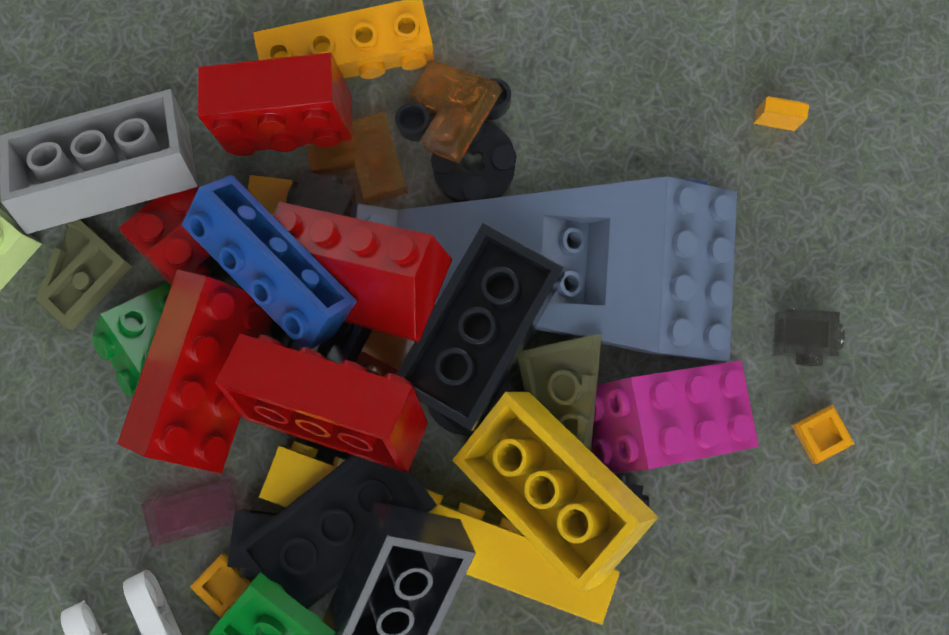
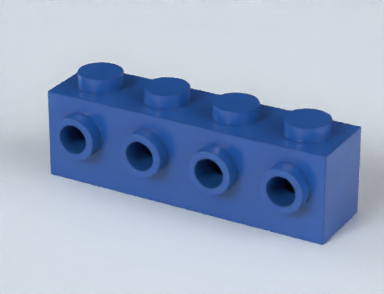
[182,175,357,349]

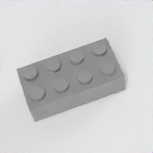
[0,89,198,234]

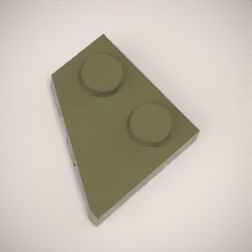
[36,219,132,331]

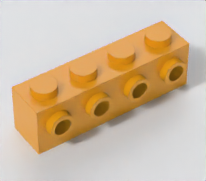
[253,0,434,79]

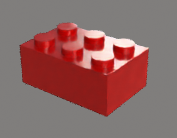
[198,52,353,156]

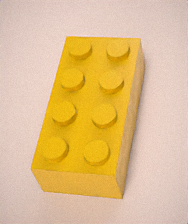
[452,392,659,593]

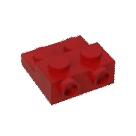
[119,186,218,286]

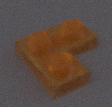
[409,60,503,163]
[305,112,408,205]

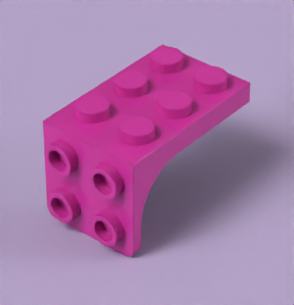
[591,360,759,473]

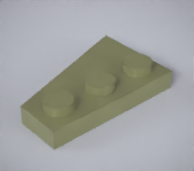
[518,334,602,451]

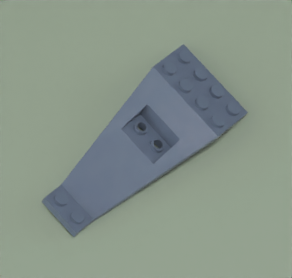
[351,176,737,363]

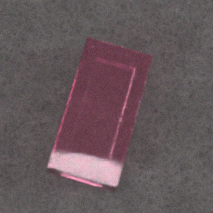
[141,479,239,547]

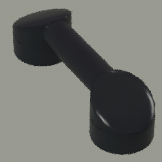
[395,78,511,142]

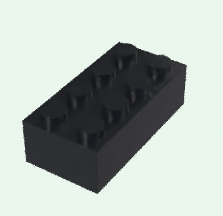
[396,223,565,431]
[322,502,476,635]

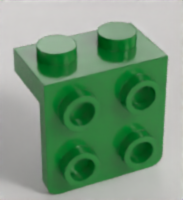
[92,282,171,396]

